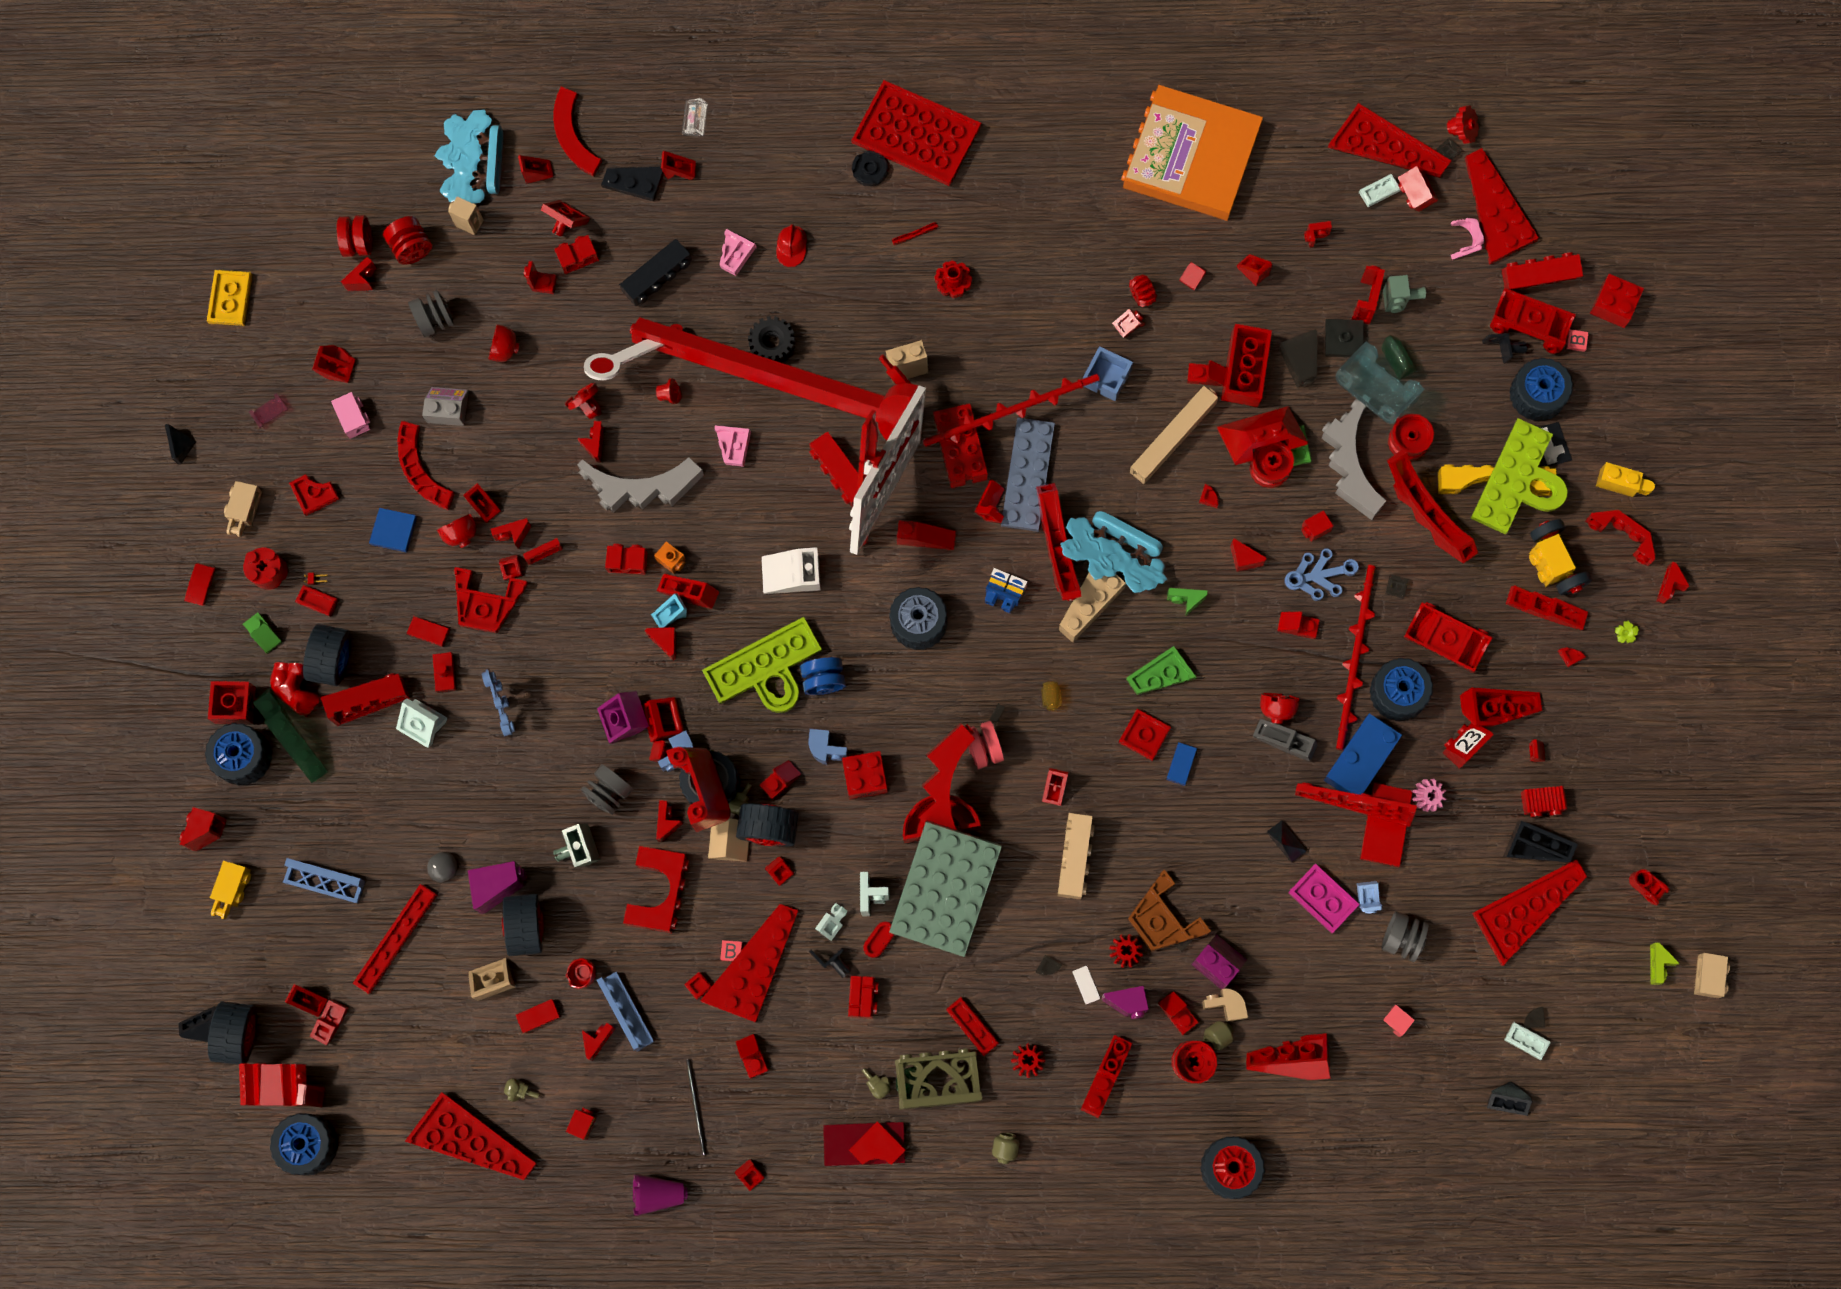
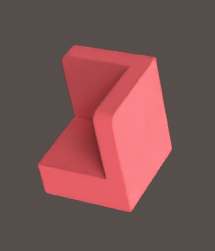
[1384,1005,1415,1037]

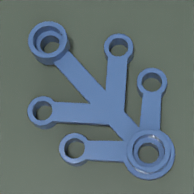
[1285,549,1359,601]
[482,669,515,737]

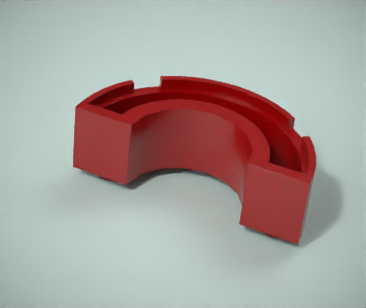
[903,795,981,843]

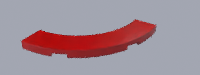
[553,86,602,177]
[397,421,455,511]

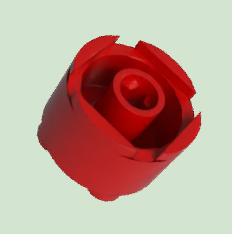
[243,547,288,590]

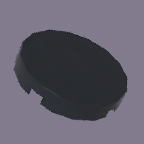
[852,150,888,187]

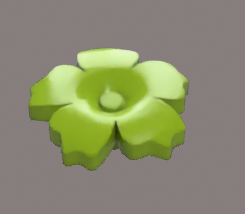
[1615,620,1639,643]

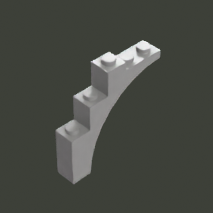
[1322,395,1386,520]
[577,457,704,513]

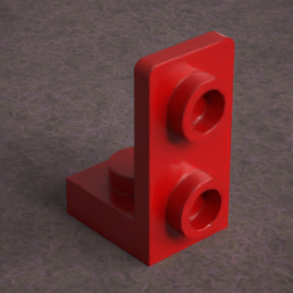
[524,261,557,294]
[975,480,1004,523]

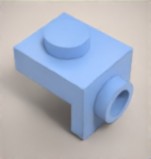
[1357,881,1382,913]

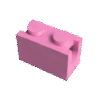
[331,392,370,439]

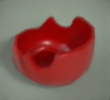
[566,958,596,989]

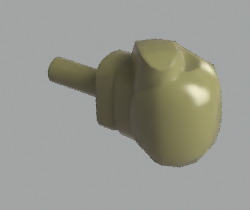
[729,783,752,816]
[862,1068,891,1099]
[504,1078,539,1102]

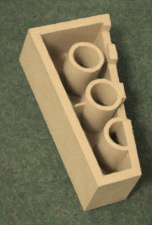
[1059,573,1126,642]
[1057,813,1095,900]

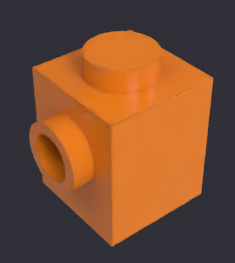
[654,541,686,574]

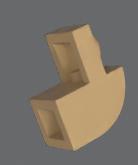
[1202,989,1248,1022]

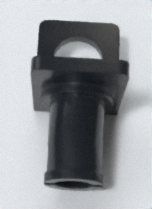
[1482,333,1527,363]
[808,948,851,978]

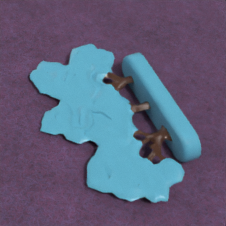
[434,110,503,204]
[1061,511,1167,593]

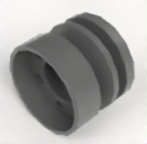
[408,290,454,338]
[581,764,633,815]
[1381,911,1429,962]

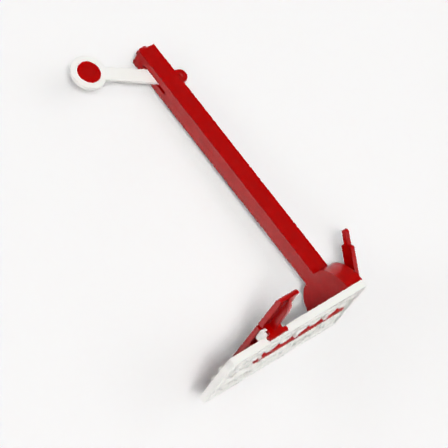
[584,317,926,554]

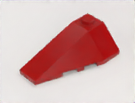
[1460,687,1542,727]
[1246,1033,1330,1080]

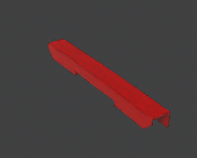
[892,222,938,245]

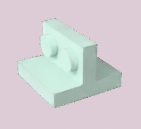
[396,699,447,748]
[860,872,889,916]

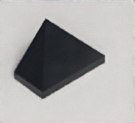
[165,424,196,465]
[1266,820,1307,863]
[178,1006,216,1042]
[1487,1081,1532,1116]

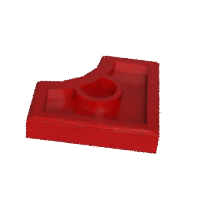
[289,474,340,516]
[849,1121,906,1165]

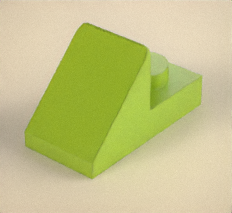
[1650,943,1679,985]

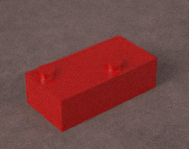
[1221,324,1272,407]

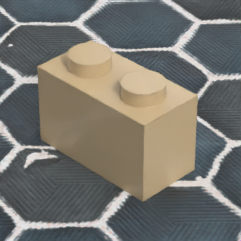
[448,197,484,235]
[1694,953,1730,998]

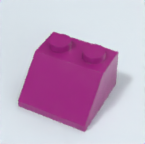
[597,691,649,744]
[1102,986,1148,1019]

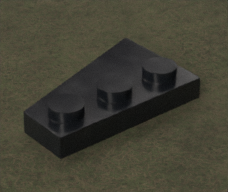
[601,167,664,202]

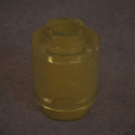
[1041,682,1062,711]

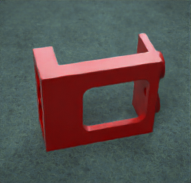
[1351,265,1385,324]

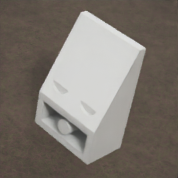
[762,548,821,594]

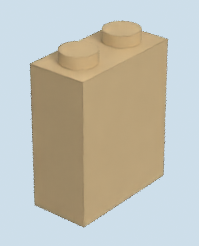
[886,340,928,383]

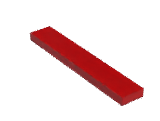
[352,884,437,994]

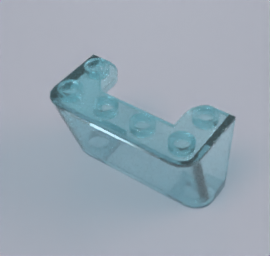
[1335,341,1424,424]

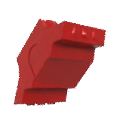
[239,1063,307,1107]

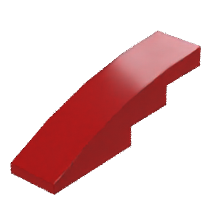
[1506,585,1588,630]

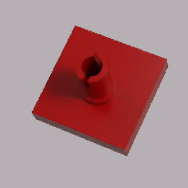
[541,200,590,236]

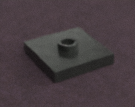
[1325,319,1363,358]

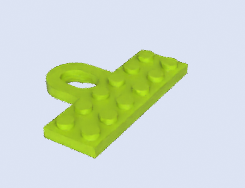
[1471,418,1567,535]
[702,617,822,713]

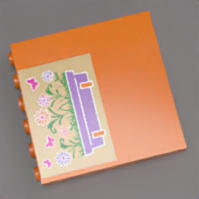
[1121,85,1263,221]

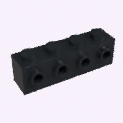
[619,239,692,306]

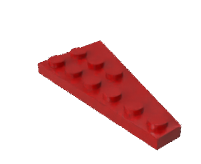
[1328,103,1451,178]
[1465,148,1539,265]
[1295,782,1417,827]
[1472,859,1587,966]
[700,904,798,1023]
[404,1092,537,1180]

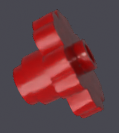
[1447,105,1479,144]
[935,260,972,298]

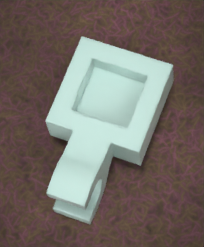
[815,903,847,941]

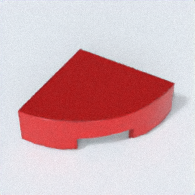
[1199,484,1218,508]
[1558,647,1586,667]

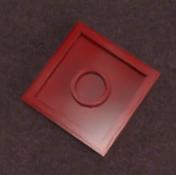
[1118,709,1171,761]

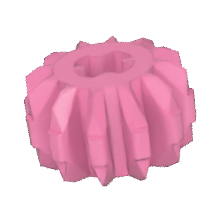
[1412,779,1446,812]

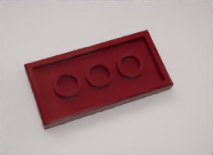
[823,1122,905,1166]

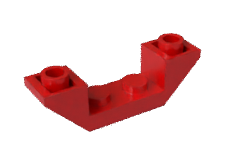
[1585,510,1655,566]

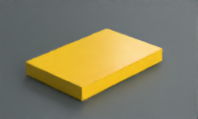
[207,270,253,326]

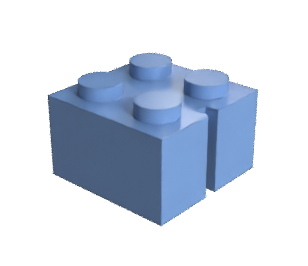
[1083,346,1133,401]

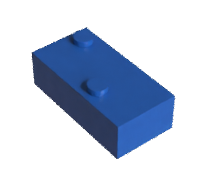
[1323,713,1402,795]

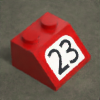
[1442,723,1494,769]

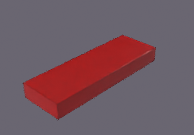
[946,997,999,1057]

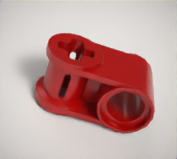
[1629,869,1670,906]

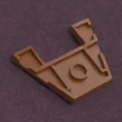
[1128,870,1211,952]

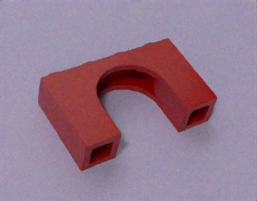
[623,846,690,934]

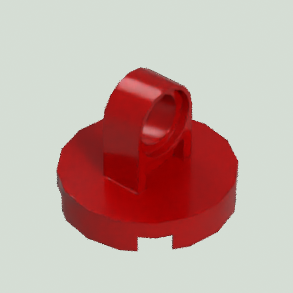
[565,382,601,419]

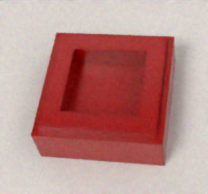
[684,972,712,1000]

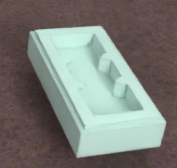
[1359,174,1401,207]
[1504,1022,1550,1060]

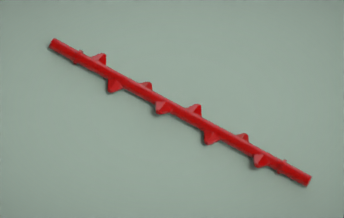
[922,374,1100,447]
[1336,565,1376,750]

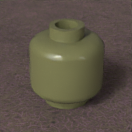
[1203,1021,1234,1051]
[992,1132,1020,1164]

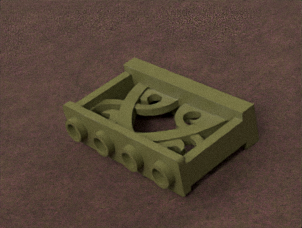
[895,1049,982,1110]

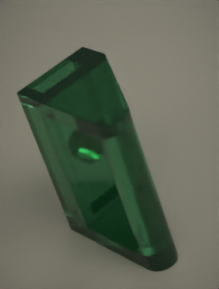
[1381,335,1417,380]

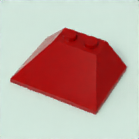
[1217,406,1308,465]

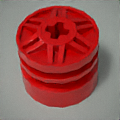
[383,216,432,265]
[1171,1041,1217,1083]

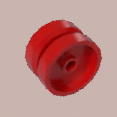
[337,215,372,257]
[1388,414,1434,461]
[1249,442,1294,488]

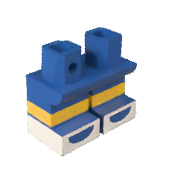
[985,568,1027,613]

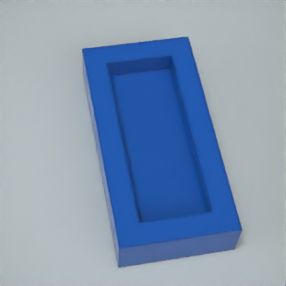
[1166,742,1197,786]

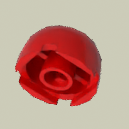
[488,324,520,362]
[437,514,476,548]
[1260,693,1300,724]

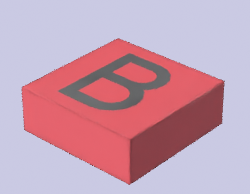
[1566,329,1588,352]
[720,940,742,962]

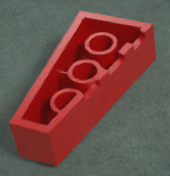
[321,673,410,726]

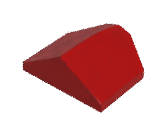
[312,345,355,383]

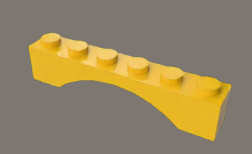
[1438,464,1556,496]

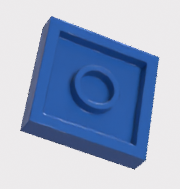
[369,508,417,553]

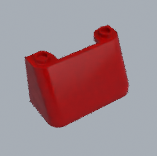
[666,747,731,832]

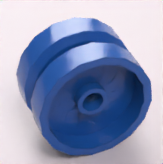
[800,657,846,695]

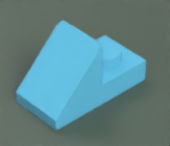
[651,593,687,628]

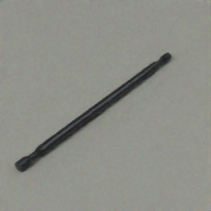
[686,1059,706,1156]

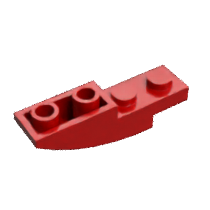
[1080,1035,1132,1118]

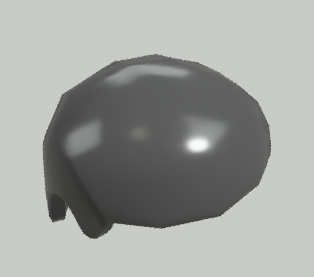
[427,852,458,883]

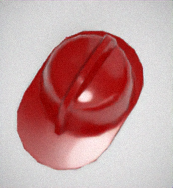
[776,224,807,267]

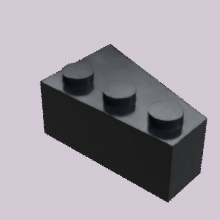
[1503,821,1578,862]

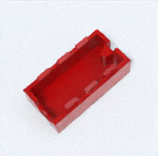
[933,404,988,488]

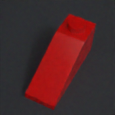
[897,520,956,550]
[657,574,719,609]

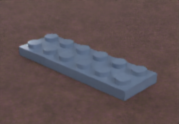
[1001,418,1055,532]

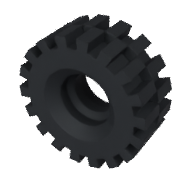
[748,316,796,363]

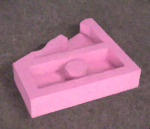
[720,229,756,276]
[715,425,751,467]

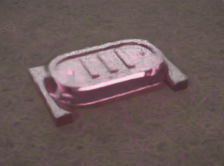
[249,393,288,428]

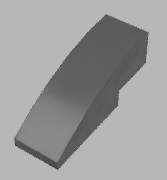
[1253,719,1318,762]

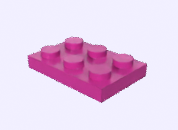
[1288,864,1360,933]

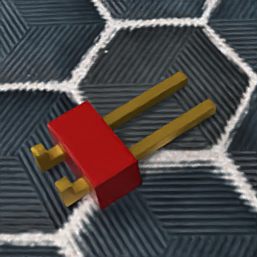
[304,573,328,585]

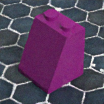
[468,861,527,914]
[1191,934,1247,990]

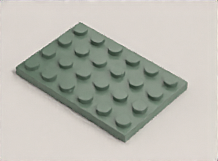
[889,820,1002,957]

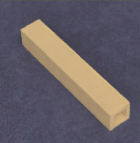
[1130,386,1218,484]

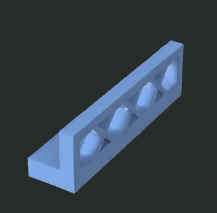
[283,858,365,904]
[597,972,654,1051]

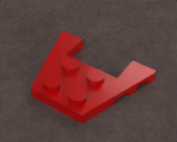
[454,567,528,633]

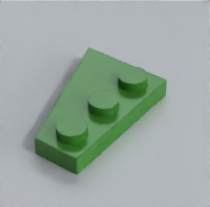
[1126,646,1196,695]

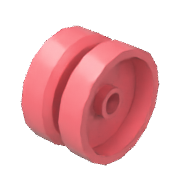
[968,721,1004,769]

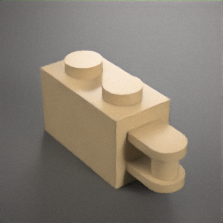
[224,481,262,537]

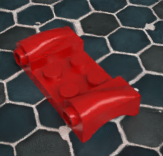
[1490,288,1576,354]
[1403,602,1492,673]

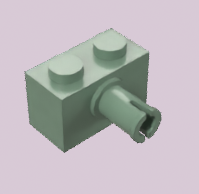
[1383,275,1426,313]
[553,824,601,867]

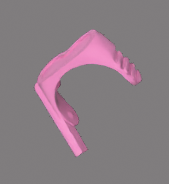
[1451,218,1484,260]

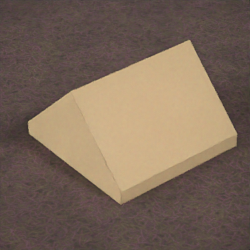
[708,818,749,862]
[468,958,515,1001]

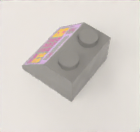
[422,387,469,426]

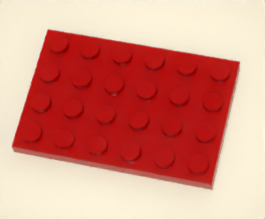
[851,80,981,187]

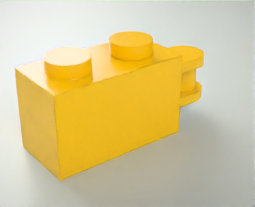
[1596,462,1655,497]
[210,861,251,920]

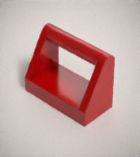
[642,697,684,742]

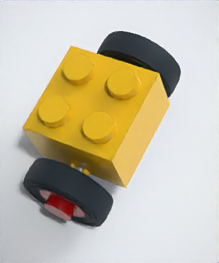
[1529,519,1592,596]

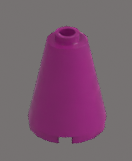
[633,1174,688,1216]

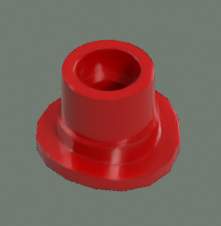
[656,378,681,404]

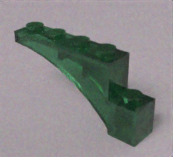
[253,688,328,783]

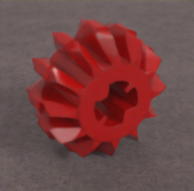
[1129,274,1157,307]
[1109,934,1143,968]
[1011,1043,1045,1078]

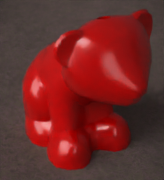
[270,662,320,717]

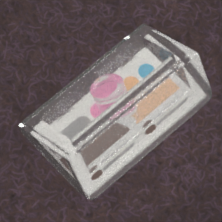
[682,98,708,136]

